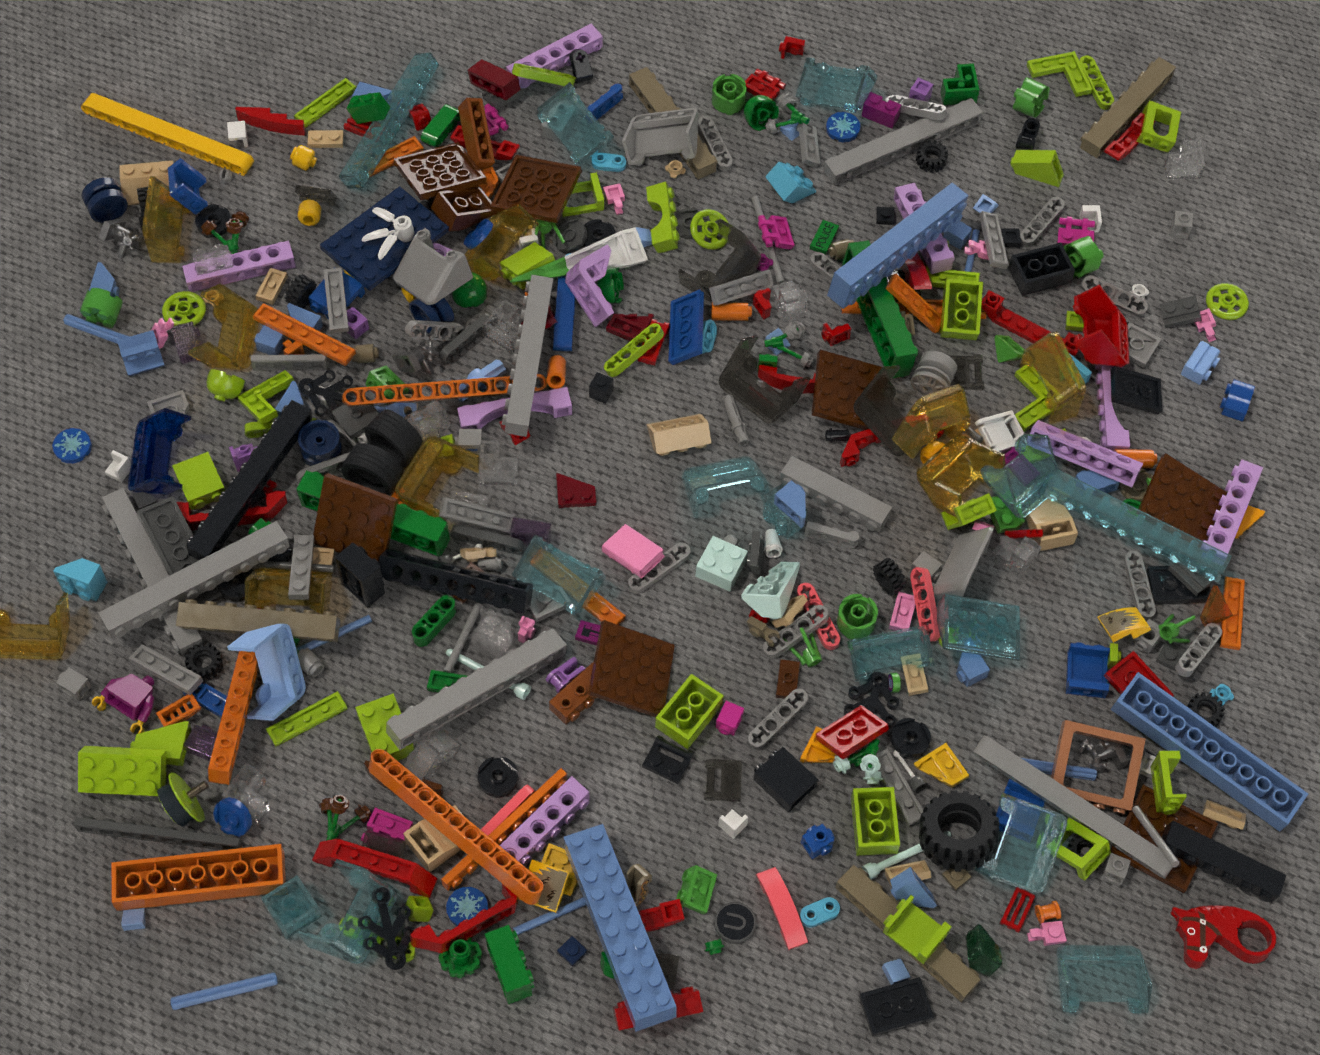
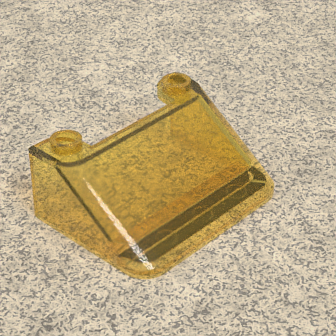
[143,176,190,263]

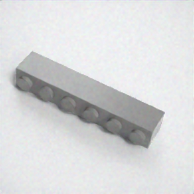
[780,456,892,533]

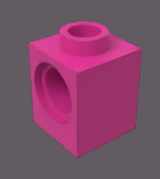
[716,701,744,736]

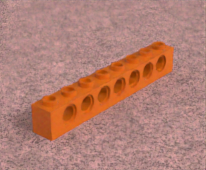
[208,651,259,785]

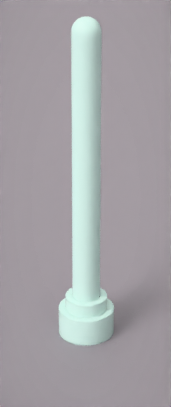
[446,649,531,700]
[862,831,952,880]

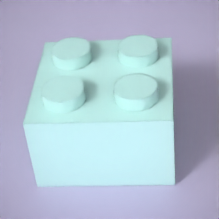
[695,536,748,592]

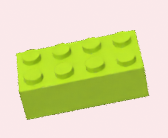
[78,746,167,796]

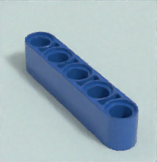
[553,276,576,351]

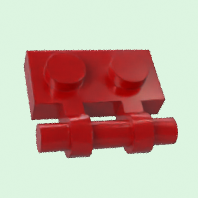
[745,68,786,100]

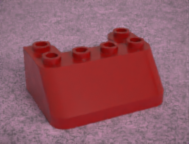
[1073,284,1129,367]

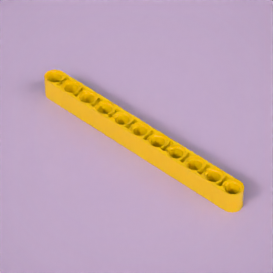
[81,93,254,176]

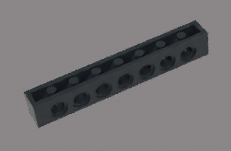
[379,549,533,613]

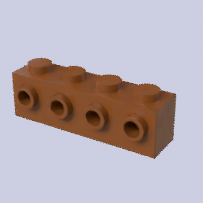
[458,98,495,170]
[549,662,596,725]

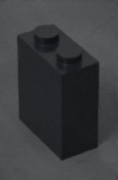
[753,747,818,813]

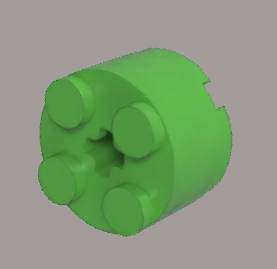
[712,74,747,115]
[1013,77,1050,118]
[1063,236,1104,278]
[80,288,123,328]
[837,594,878,639]

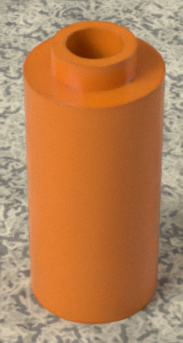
[711,302,752,321]
[546,355,566,389]
[1114,449,1157,469]

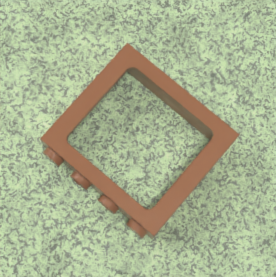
[1051,720,1146,814]

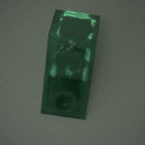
[966,924,1002,977]

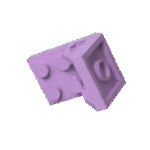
[565,244,614,327]

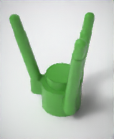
[535,219,565,248]
[1158,614,1196,644]
[783,627,822,667]

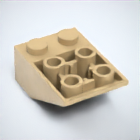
[1020,494,1078,552]
[403,805,471,872]

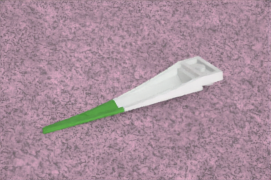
[510,227,648,283]

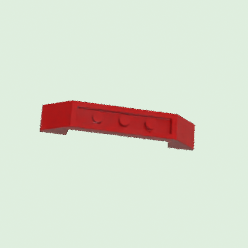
[981,290,1079,356]
[840,413,946,467]
[176,491,288,531]
[312,839,437,898]
[410,877,519,953]

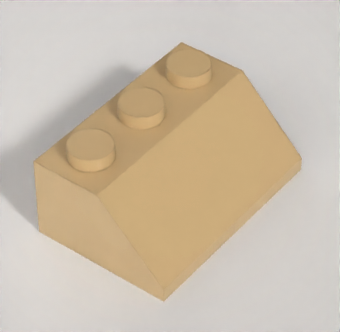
[120,160,177,205]
[647,414,711,456]

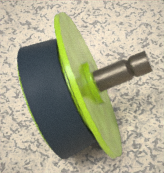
[158,772,209,827]

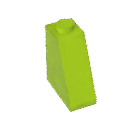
[1011,150,1064,187]
[130,721,192,766]

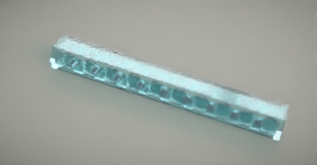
[339,52,439,189]
[1044,469,1232,583]

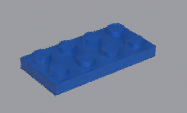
[668,289,704,365]

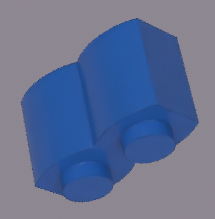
[1219,379,1255,422]

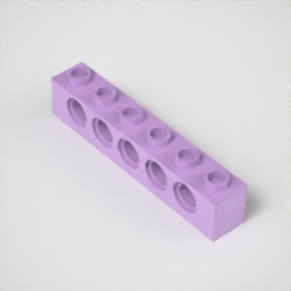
[506,23,603,88]
[894,183,955,274]
[182,241,296,292]
[1027,420,1143,487]
[1200,459,1263,567]
[499,776,590,866]

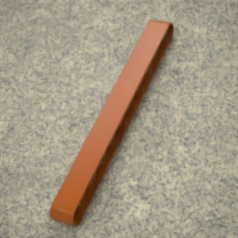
[342,374,547,407]
[368,749,544,905]

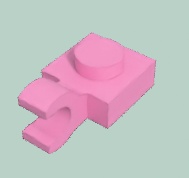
[603,183,625,215]
[964,240,989,260]
[1194,308,1216,342]
[152,318,174,349]
[518,616,535,643]
[1027,921,1067,946]

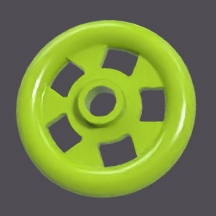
[690,209,731,250]
[1206,283,1249,320]
[162,291,206,328]

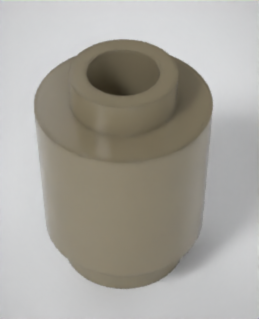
[828,239,854,260]
[352,344,379,363]

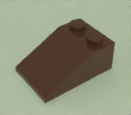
[431,187,498,232]

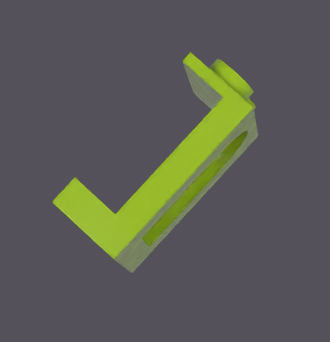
[1136,100,1181,152]
[562,172,604,217]
[1150,751,1187,815]
[1043,817,1111,881]

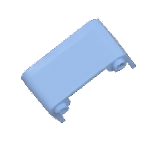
[227,624,306,721]

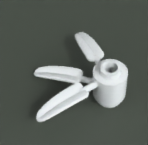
[362,207,414,260]

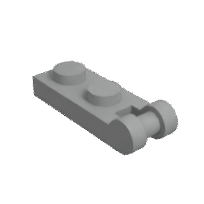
[797,123,820,168]
[804,521,859,550]

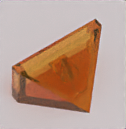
[1200,585,1233,627]

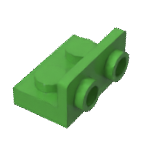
[365,365,409,405]
[990,490,1025,533]
[676,865,717,914]

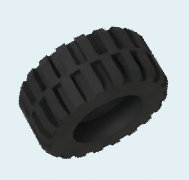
[919,790,999,872]

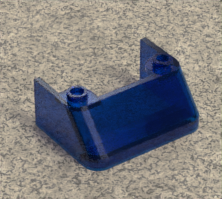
[128,408,192,494]

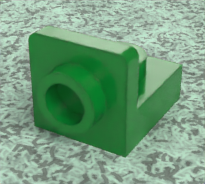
[757,354,778,372]

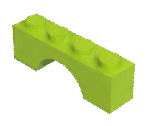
[646,181,680,253]

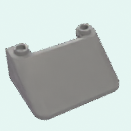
[622,108,698,166]
[393,228,473,305]
[932,527,994,613]

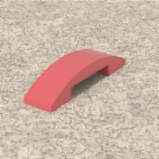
[756,867,808,950]

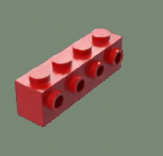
[613,986,703,1030]

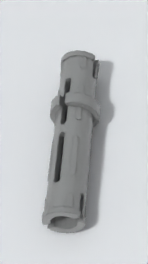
[722,394,750,447]

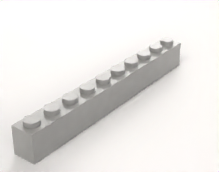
[823,98,983,186]
[502,275,553,437]
[102,488,203,657]
[98,521,290,640]
[386,628,567,750]

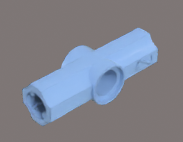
[457,359,507,402]

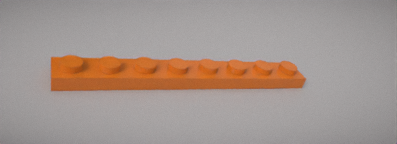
[441,768,567,891]

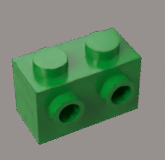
[346,92,390,124]

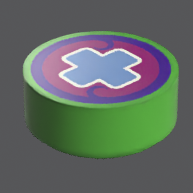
[888,673,901,693]

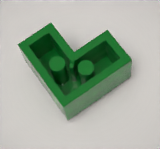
[940,63,980,105]

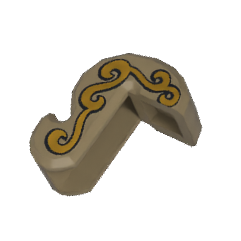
[626,864,652,907]

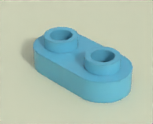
[592,153,626,172]
[702,319,717,354]
[800,897,840,928]

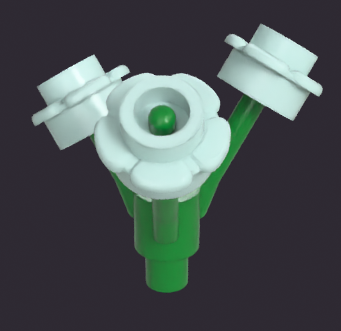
[833,738,883,785]

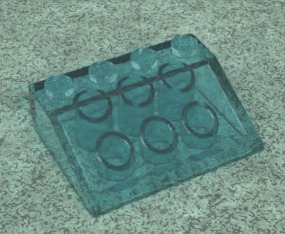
[937,594,1020,661]

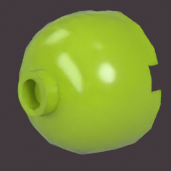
[206,369,245,402]

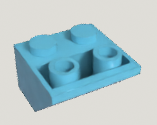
[765,162,816,203]
[53,558,107,601]

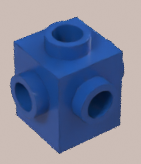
[801,824,835,859]

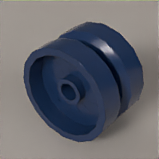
[81,177,128,223]
[409,298,454,334]
[298,420,342,466]

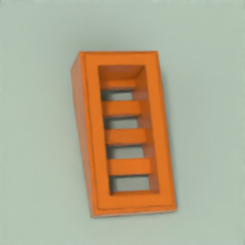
[156,694,201,727]

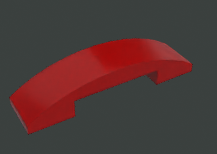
[1104,113,1155,161]
[450,125,520,160]
[757,365,816,394]
[638,899,685,932]

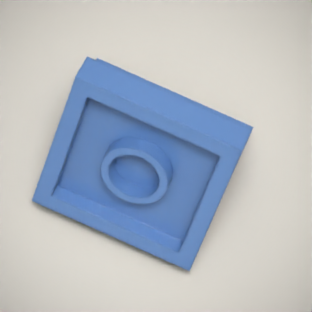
[117,330,165,376]

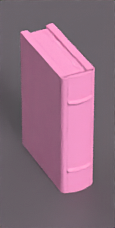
[602,524,665,579]

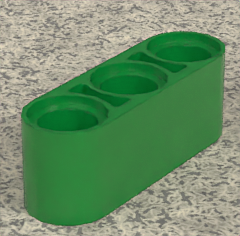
[421,104,460,148]
[412,595,456,647]

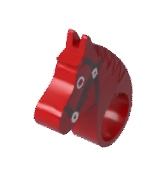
[1170,906,1276,969]

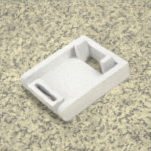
[975,410,1028,455]

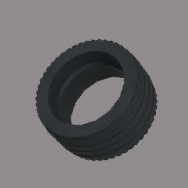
[365,410,424,468]
[341,443,403,496]

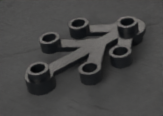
[298,370,370,422]
[844,672,900,728]
[358,887,415,970]

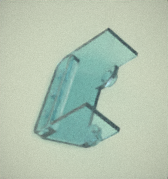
[846,626,935,681]
[298,859,397,963]

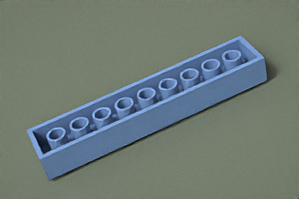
[827,183,968,309]
[1110,672,1308,832]
[563,824,677,1032]

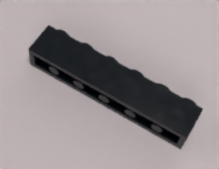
[1162,821,1286,902]

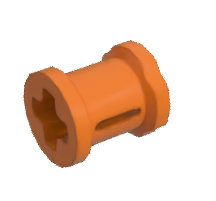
[1035,900,1061,924]

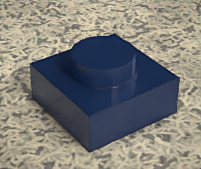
[557,936,587,966]

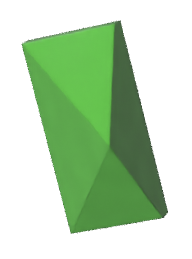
[994,335,1030,363]

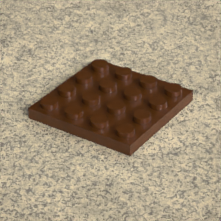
[394,142,486,200]
[490,155,582,223]
[812,349,888,430]
[1136,453,1227,554]
[313,473,398,562]
[588,620,675,717]
[1111,785,1218,893]

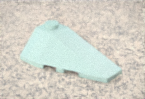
[741,562,800,619]

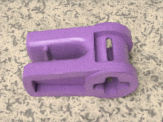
[546,657,586,693]

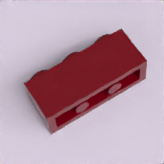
[468,59,521,101]

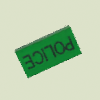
[810,220,839,255]

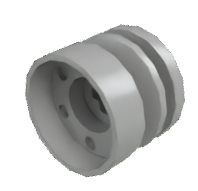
[911,351,957,399]

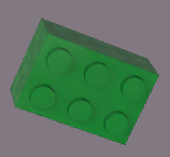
[485,925,534,1004]

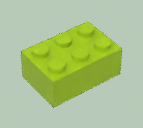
[940,279,983,341]
[655,674,724,750]
[355,693,415,763]
[851,787,900,856]

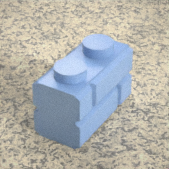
[1181,341,1220,385]

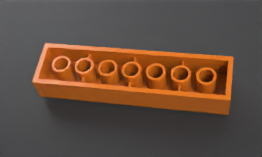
[111,844,286,911]

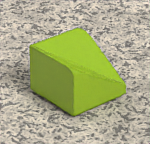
[405,896,434,922]

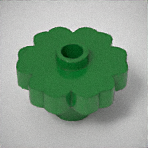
[438,938,482,978]

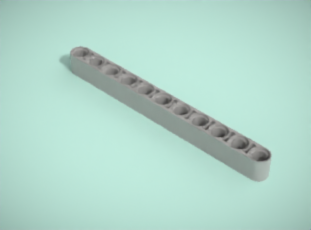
[973,735,1173,879]

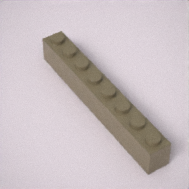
[1080,57,1176,158]
[629,67,717,180]
[176,599,340,642]
[835,865,981,1003]

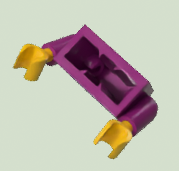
[92,674,154,734]

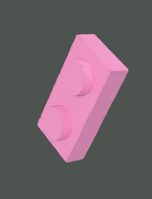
[972,520,995,530]
[889,592,915,633]

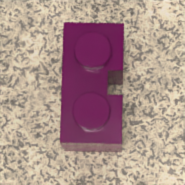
[861,92,902,129]

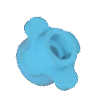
[1210,684,1234,706]

